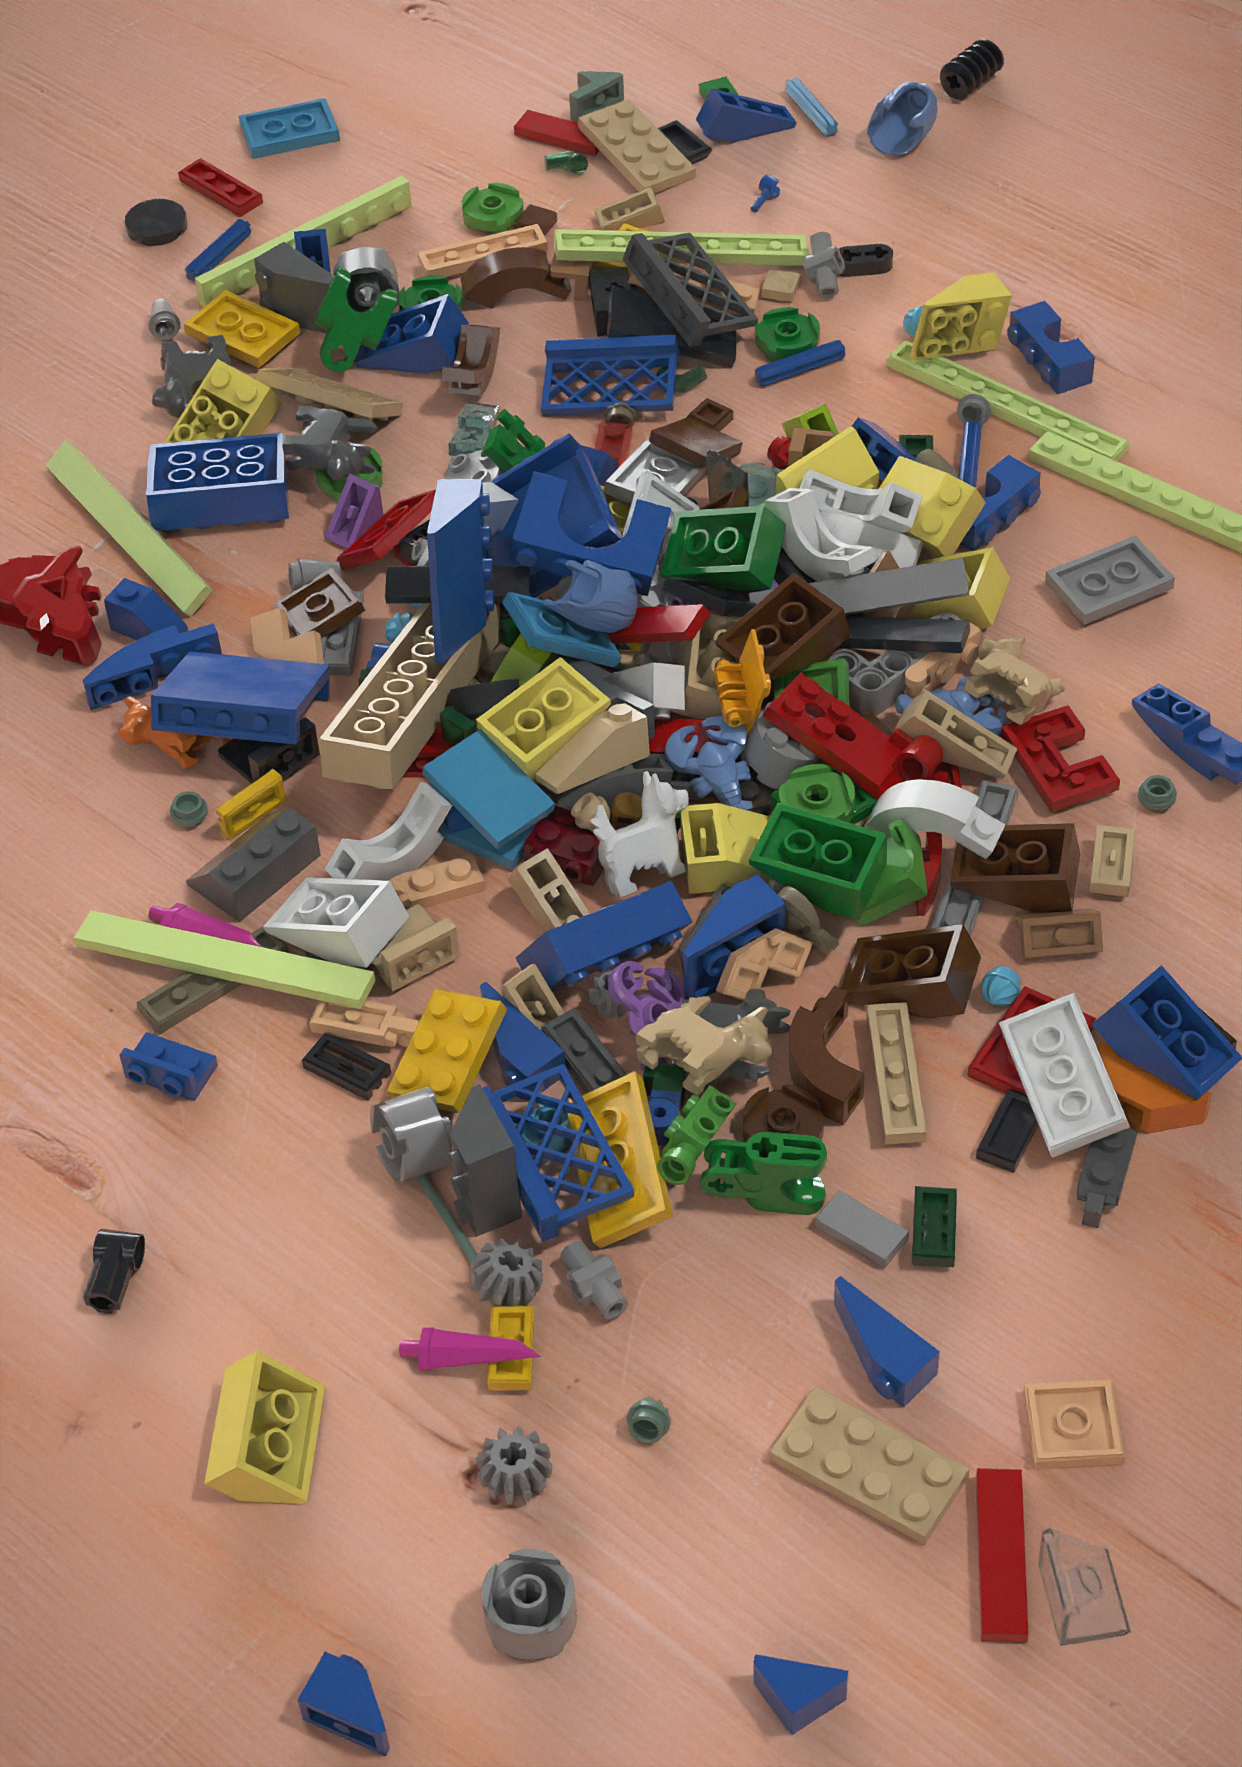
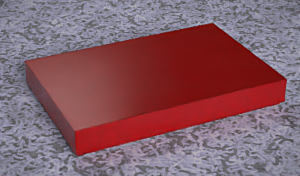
[336,489,436,570]
[967,986,1096,1097]

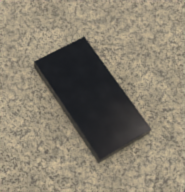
[607,285,737,368]

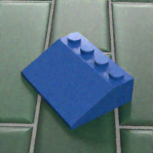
[146,432,289,532]
[427,479,495,664]

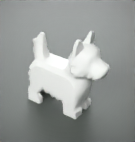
[590,771,689,897]

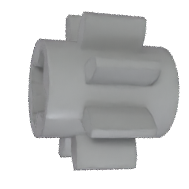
[589,969,638,1019]

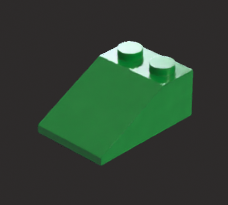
[660,506,786,591]
[749,803,887,921]

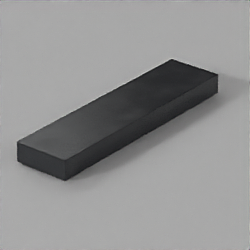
[385,566,530,604]
[837,616,970,653]

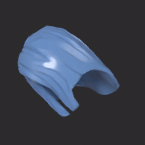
[867,82,938,156]
[544,560,638,633]

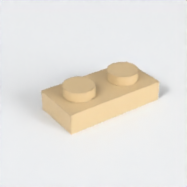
[1089,825,1135,897]

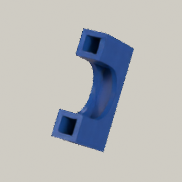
[509,472,672,596]

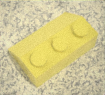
[776,426,879,495]
[204,1350,325,1504]

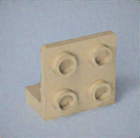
[371,904,460,992]

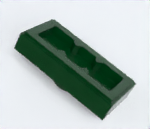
[912,1186,957,1267]

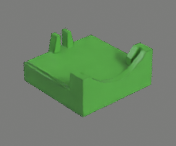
[856,818,928,926]

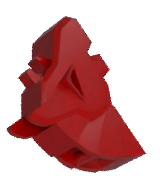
[0,545,102,666]

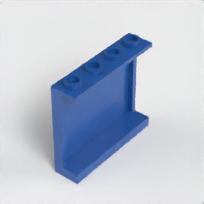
[486,433,622,615]
[151,651,330,744]

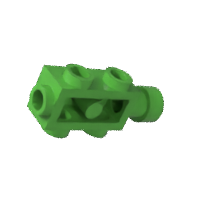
[658,1085,736,1185]

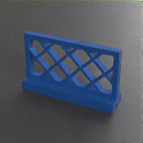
[541,335,680,416]
[483,1064,634,1242]

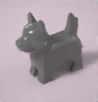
[152,335,232,418]
[282,406,377,481]
[671,989,791,1086]

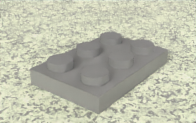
[604,439,707,503]
[1045,536,1175,625]

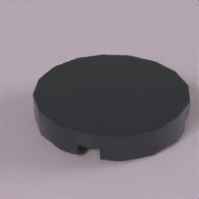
[124,199,187,246]

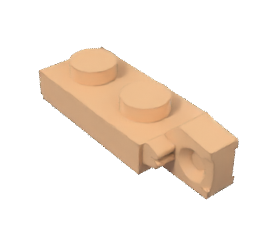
[387,854,485,908]
[309,1000,419,1047]

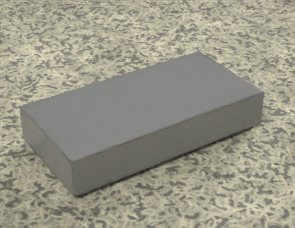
[815,1190,909,1268]

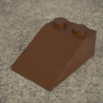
[715,573,851,680]
[950,823,1080,912]
[841,924,981,1018]

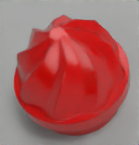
[767,436,792,470]

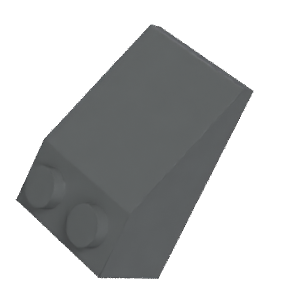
[254,242,348,333]

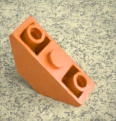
[1097,1041,1212,1134]

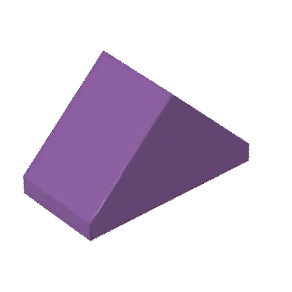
[324,474,383,548]

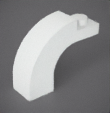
[799,469,923,533]
[765,488,877,581]
[864,780,1005,859]
[325,782,453,881]

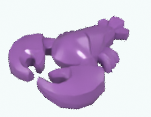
[608,961,685,1070]

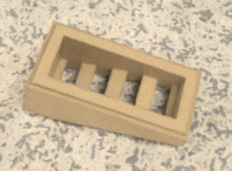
[594,187,665,231]

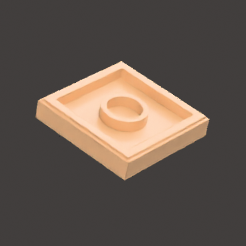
[1023,1379,1125,1470]

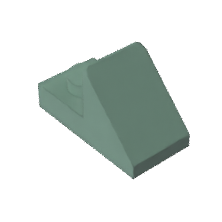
[569,71,624,123]

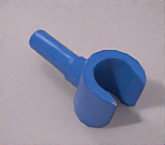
[750,174,780,212]

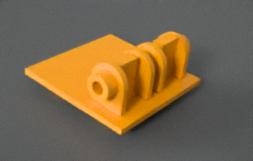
[713,629,771,735]

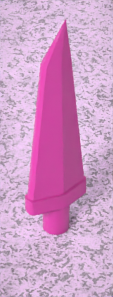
[149,903,261,947]
[399,1327,541,1371]

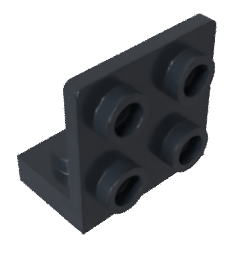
[217,717,320,784]

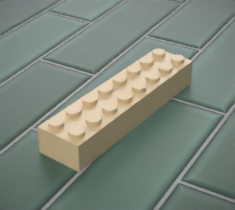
[319,603,501,790]

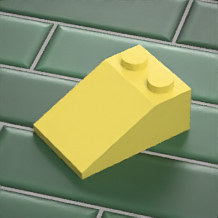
[879,456,986,557]
[907,547,1011,629]
[476,657,611,784]

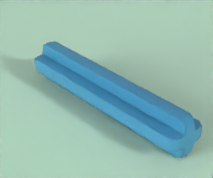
[785,77,838,137]

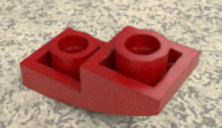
[915,832,942,916]

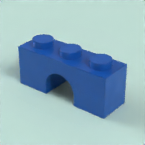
[1007,300,1095,394]
[960,455,1041,551]

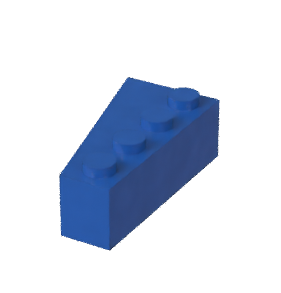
[516,881,693,992]

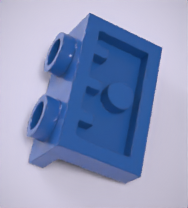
[119,1032,218,1101]

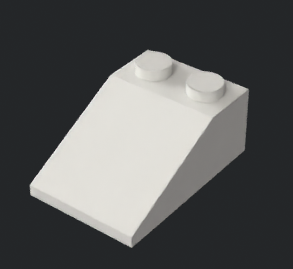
[263,877,409,968]

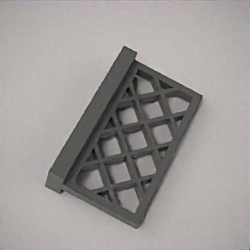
[622,232,758,347]

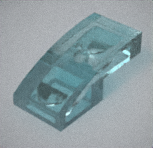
[448,402,500,456]

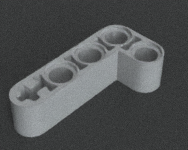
[828,613,961,715]

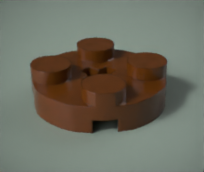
[743,1085,824,1143]

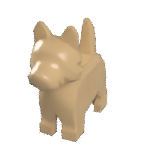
[964,636,1065,725]
[636,996,772,1096]

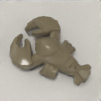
[768,879,839,954]

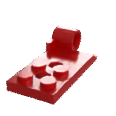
[763,673,943,800]

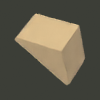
[502,964,565,1030]

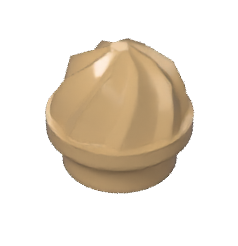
[571,792,611,832]

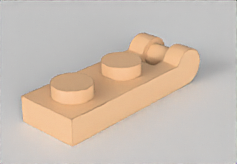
[904,623,981,700]

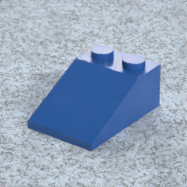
[353,294,469,373]
[683,874,786,1000]
[1092,965,1242,1099]

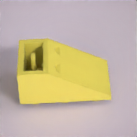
[909,272,1012,361]
[164,359,282,443]
[680,803,782,894]

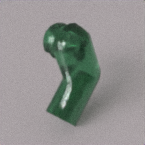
[544,151,588,174]
[656,365,707,393]

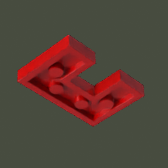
[1001,705,1120,812]

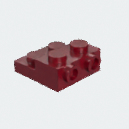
[524,805,604,887]

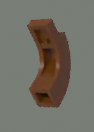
[789,985,864,1126]

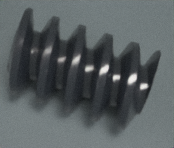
[940,39,1004,99]

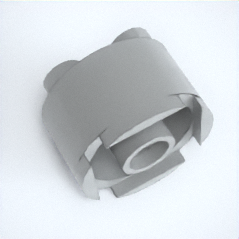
[333,247,400,312]
[741,702,820,789]
[370,1086,453,1182]
[481,1549,577,1660]

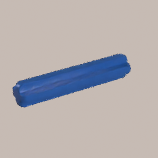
[185,219,251,282]
[755,340,846,386]
[958,421,982,488]

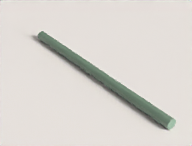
[417,1174,506,1306]

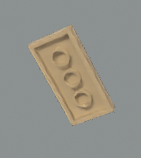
[578,99,696,194]
[256,367,404,422]
[769,1386,970,1546]

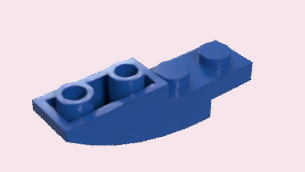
[82,623,222,710]
[1132,683,1242,785]

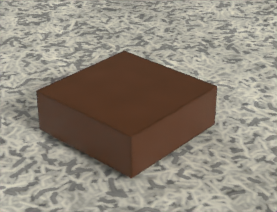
[515,204,557,236]
[687,398,734,431]

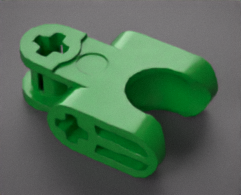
[314,266,398,372]
[700,1132,827,1215]

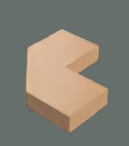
[250,608,324,664]
[716,928,813,1001]

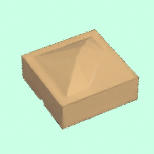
[761,269,800,302]

